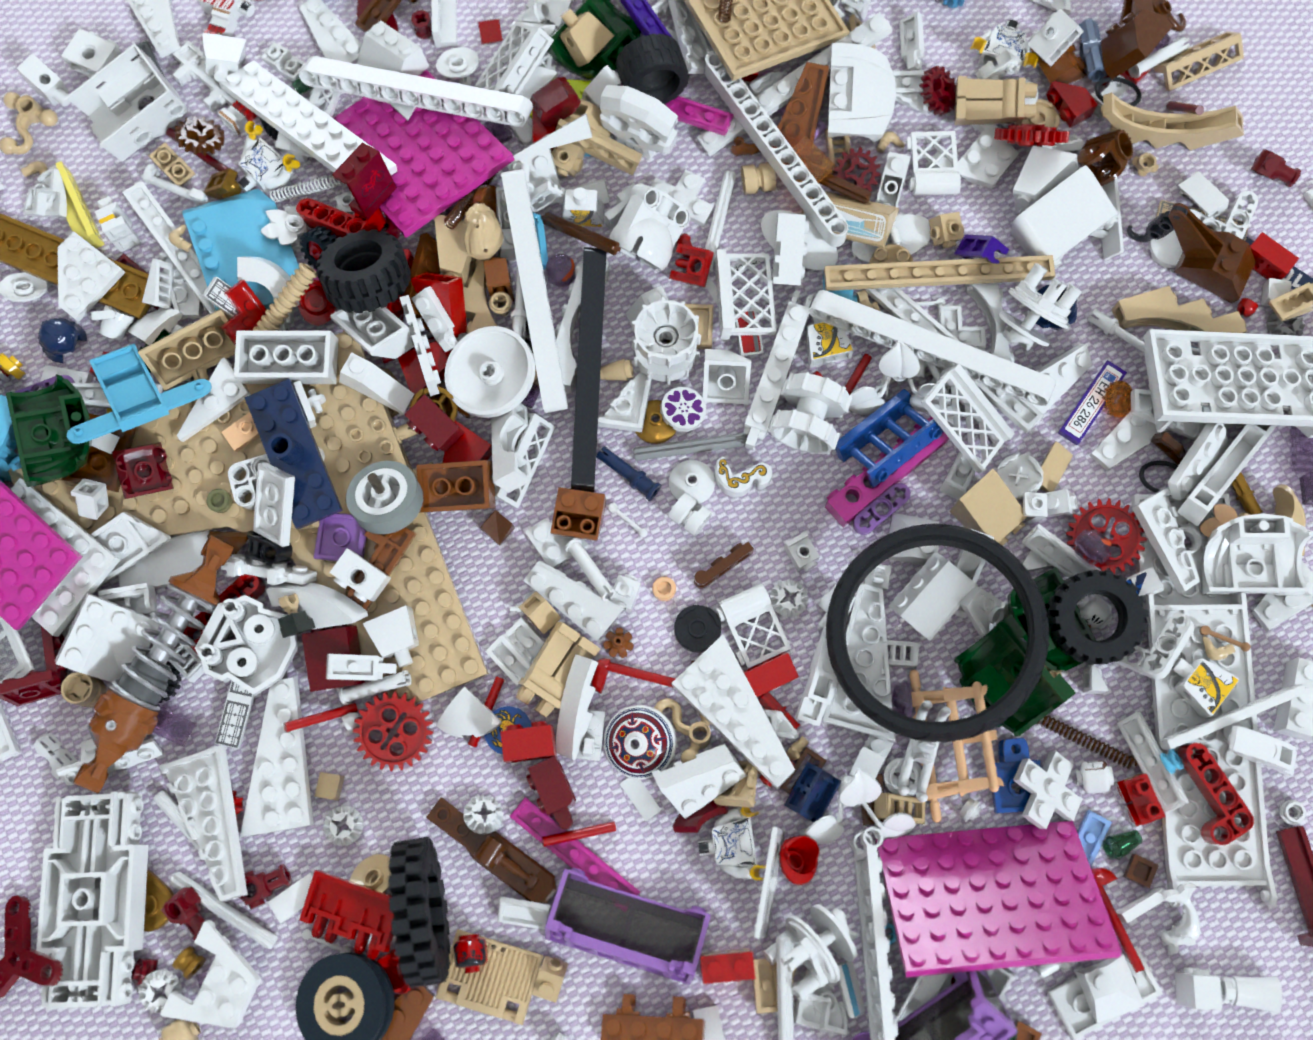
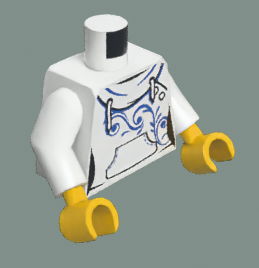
[970,20,1039,75]
[237,121,300,192]
[698,802,766,881]

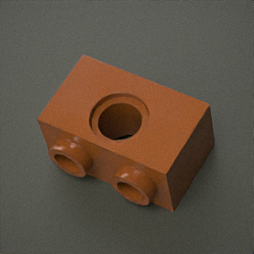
[483,257,515,302]

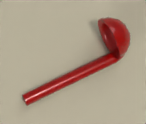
[590,659,676,694]
[1091,867,1145,973]

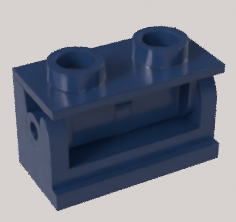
[784,762,842,823]

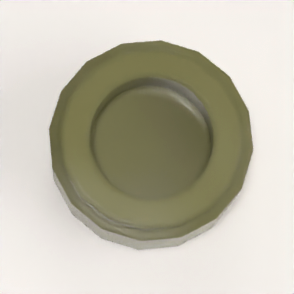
[206,489,233,513]

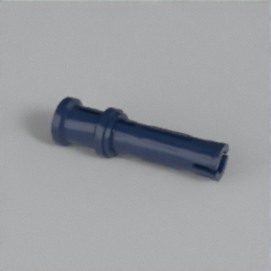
[596,446,662,501]

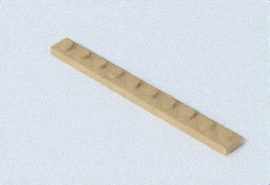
[824,255,1056,291]

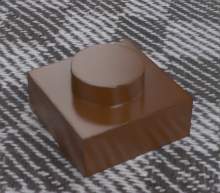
[1123,854,1159,888]

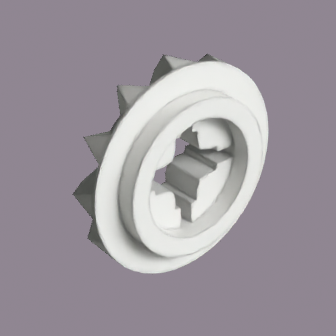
[770,579,809,617]
[883,757,922,796]
[463,795,504,834]
[323,805,363,846]
[138,970,182,1013]

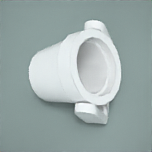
[91,305,135,341]

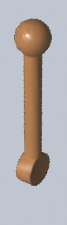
[1199,625,1251,652]

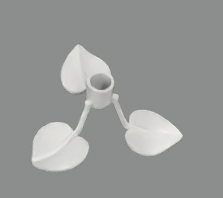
[848,340,952,416]
[801,769,916,844]

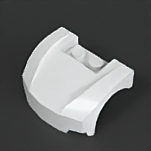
[828,43,896,144]
[1202,514,1313,595]

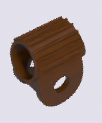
[1077,129,1133,186]

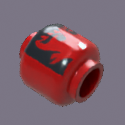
[453,934,488,974]

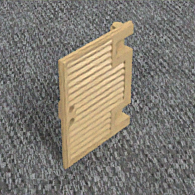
[435,929,544,1025]

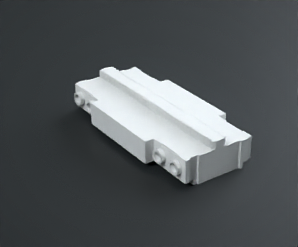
[36,792,148,1010]

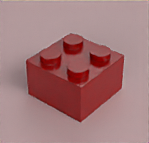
[500,721,557,763]

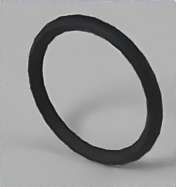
[1095,77,1142,106]
[1139,460,1178,496]

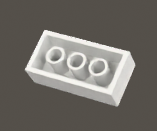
[234,331,339,384]

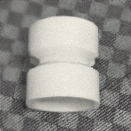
[668,493,713,537]

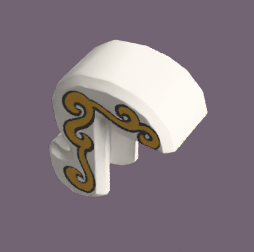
[714,456,772,498]

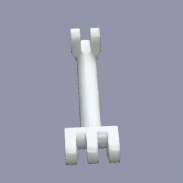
[142,164,211,206]

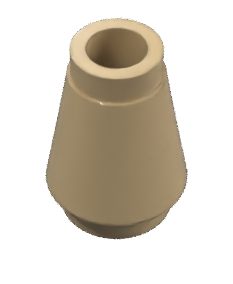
[489,292,512,316]
[600,358,634,381]

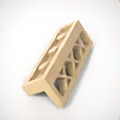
[1154,31,1244,91]
[555,117,642,176]

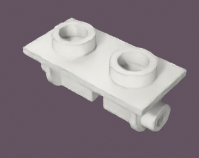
[975,47,1023,80]

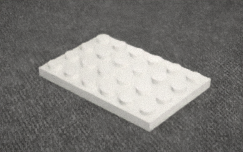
[10,478,120,637]

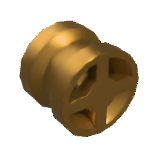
[172,946,206,980]

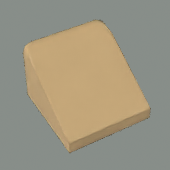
[315,772,345,801]

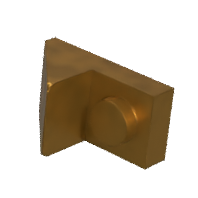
[204,168,242,200]

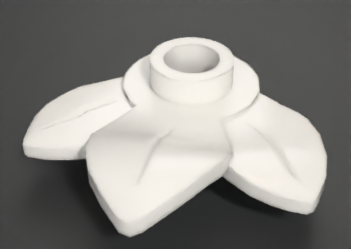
[261,210,306,245]

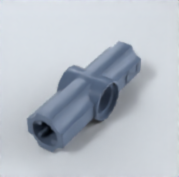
[1078,18,1107,82]

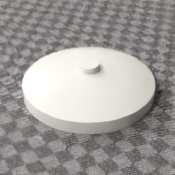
[445,326,536,418]

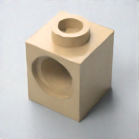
[518,591,561,634]

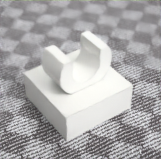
[864,564,892,591]

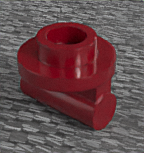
[131,958,158,985]

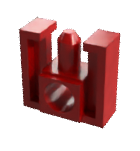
[669,243,714,288]

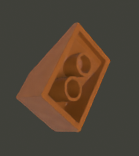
[416,460,496,513]

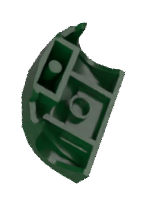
[547,0,641,80]
[6,374,92,487]
[1007,567,1097,672]
[954,615,1076,737]

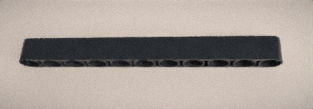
[571,247,607,493]

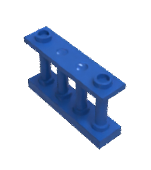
[835,389,944,488]

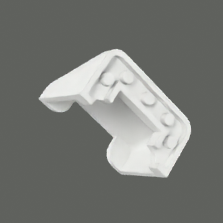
[1010,165,1119,270]

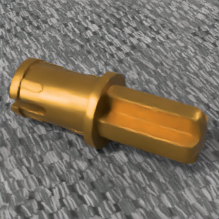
[1231,472,1263,515]

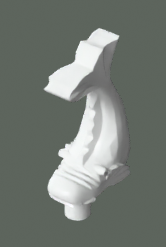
[1161,883,1200,954]

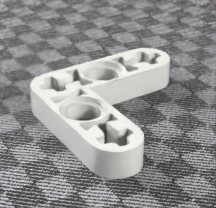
[1190,191,1259,239]
[1114,613,1194,680]

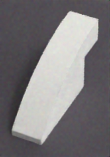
[266,582,368,630]

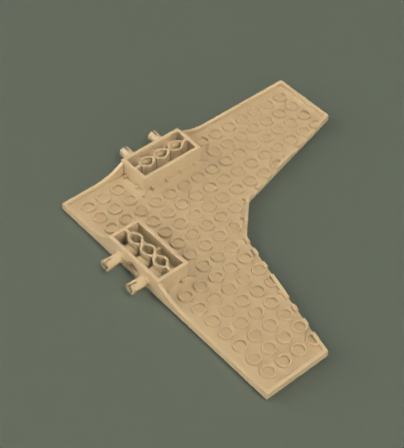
[9,328,489,704]

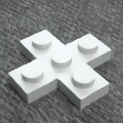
[651,170,714,228]
[1013,751,1082,829]

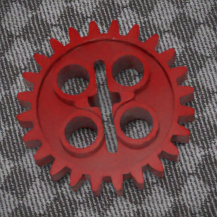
[994,124,1070,147]
[1066,498,1147,575]
[353,690,434,771]

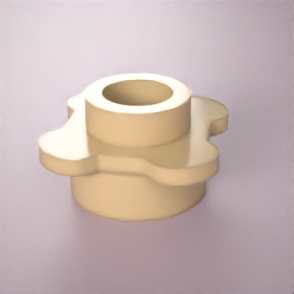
[1132,153,1158,177]

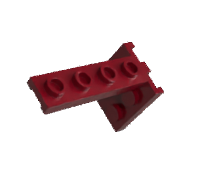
[0,626,68,707]
[1276,825,1313,947]

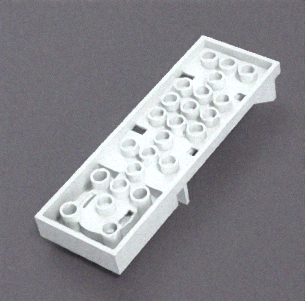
[1143,329,1313,438]

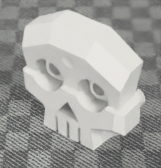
[600,85,678,160]
[195,595,298,696]

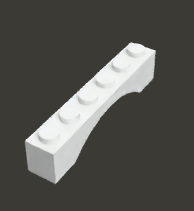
[555,257,610,393]
[965,283,1014,362]
[1177,424,1277,526]

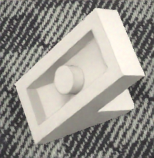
[849,735,894,779]

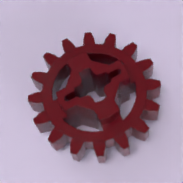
[919,66,956,116]
[832,147,881,192]

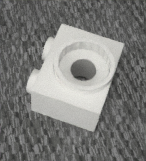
[61,28,122,83]

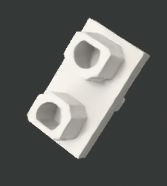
[293,381,326,428]

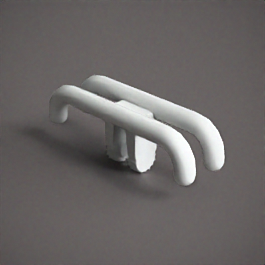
[897,700,951,803]

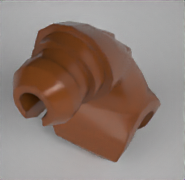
[731,137,761,156]

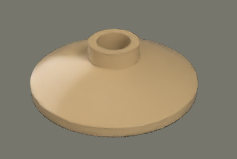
[350,854,390,893]

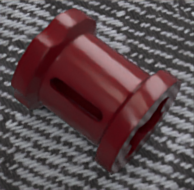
[411,10,432,39]

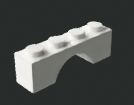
[491,403,531,493]

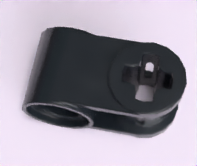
[245,531,293,564]

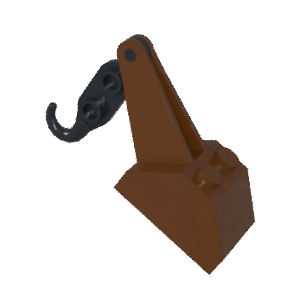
[1127,203,1256,304]

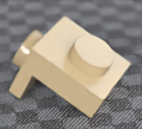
[532,956,569,1003]

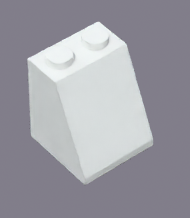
[1013,145,1078,216]

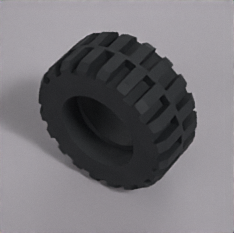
[316,229,411,313]
[1046,570,1149,664]

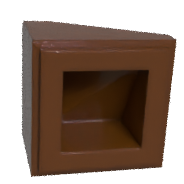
[480,510,515,546]

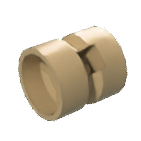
[741,162,776,195]
[61,672,106,708]

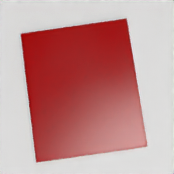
[478,19,503,44]

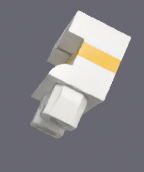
[95,197,141,252]

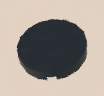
[674,605,721,653]

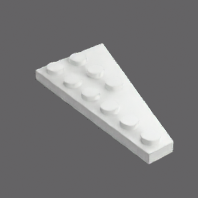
[823,583,895,742]
[672,634,795,789]
[240,677,314,838]
[159,745,248,901]

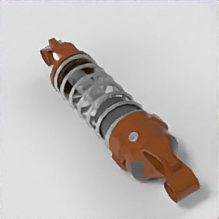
[73,535,234,793]

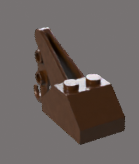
[1100,0,1186,79]

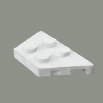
[90,512,171,590]

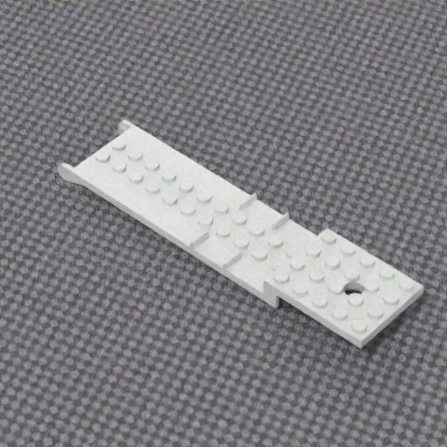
[1131,493,1277,907]

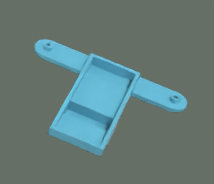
[67,344,212,444]

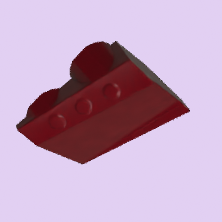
[530,77,581,127]
[112,442,174,499]

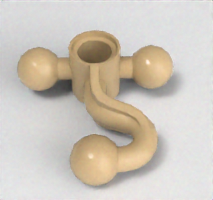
[0,92,58,155]
[654,698,711,763]

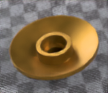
[635,400,676,444]

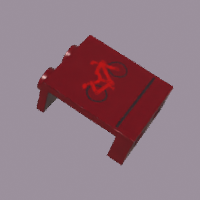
[332,142,397,219]

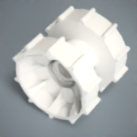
[632,297,701,385]
[768,372,853,455]

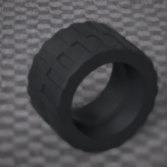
[616,34,689,104]

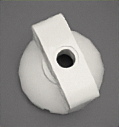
[609,183,690,271]

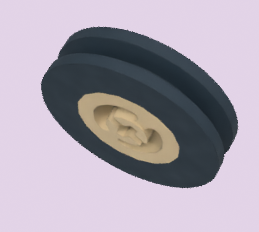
[296,952,394,1040]

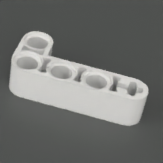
[228,447,325,510]

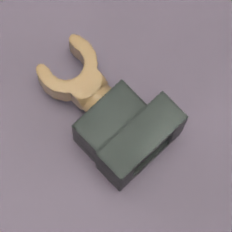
[278,593,316,638]

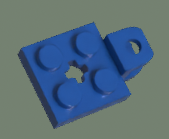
[992,738,1041,813]

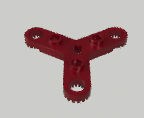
[0,895,64,998]

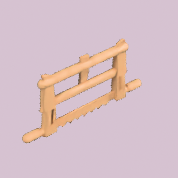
[909,669,1004,823]

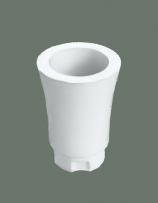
[1220,976,1283,1014]

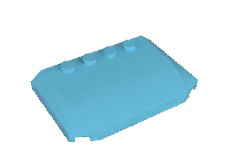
[182,189,299,318]

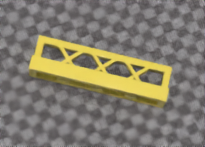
[55,161,105,249]

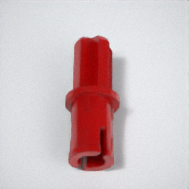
[758,692,800,730]

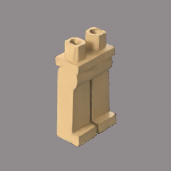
[955,76,1037,125]
[516,622,601,717]

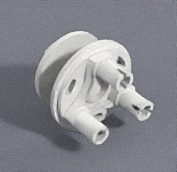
[999,263,1082,350]
[763,904,857,1001]

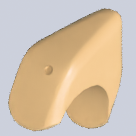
[1238,484,1306,556]

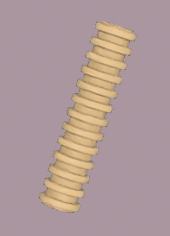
[253,263,317,331]

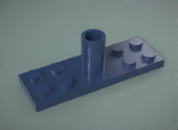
[245,379,343,530]

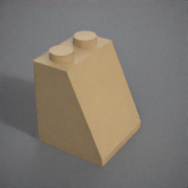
[434,214,476,288]
[949,469,1027,546]

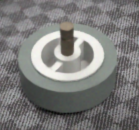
[346,461,423,534]

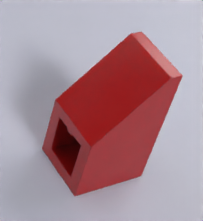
[1046,81,1098,128]

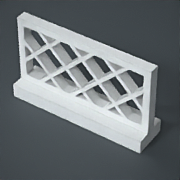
[474,21,554,95]
[715,249,777,340]
[921,364,1015,473]

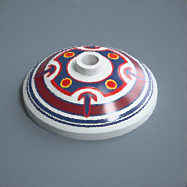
[604,705,676,779]

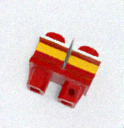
[1114,773,1166,827]

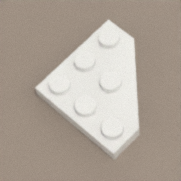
[58,231,125,322]

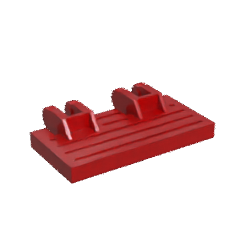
[299,870,394,960]

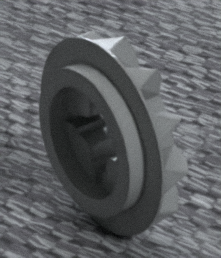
[1267,311,1305,336]

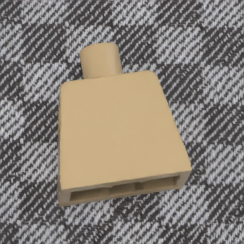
[561,8,614,67]

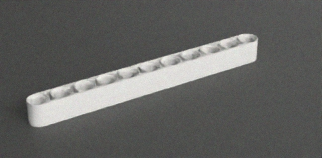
[705,50,848,247]
[299,56,533,127]
[501,168,568,413]
[808,290,1056,406]

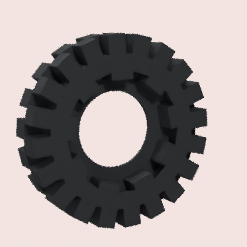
[388,837,450,988]

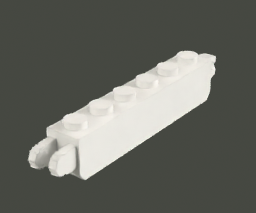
[743,290,814,450]

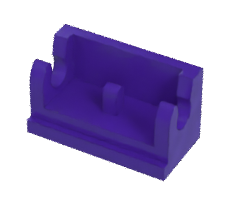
[954,234,1009,264]

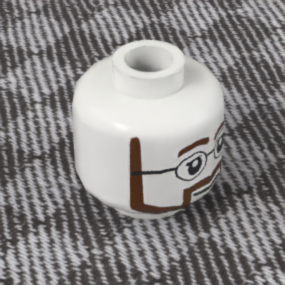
[1076,760,1114,794]

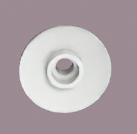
[436,47,479,79]
[0,272,48,302]
[669,460,715,505]

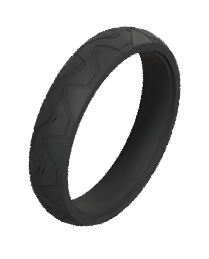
[826,524,1049,742]

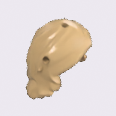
[464,203,504,260]

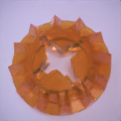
[1102,381,1132,418]

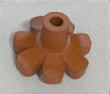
[603,628,634,658]

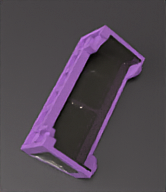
[545,868,711,985]
[850,970,1017,1040]

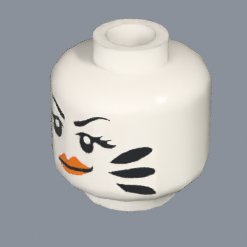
[1077,594,1113,629]

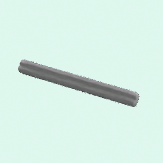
[633,433,747,461]

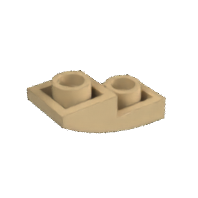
[149,142,196,186]

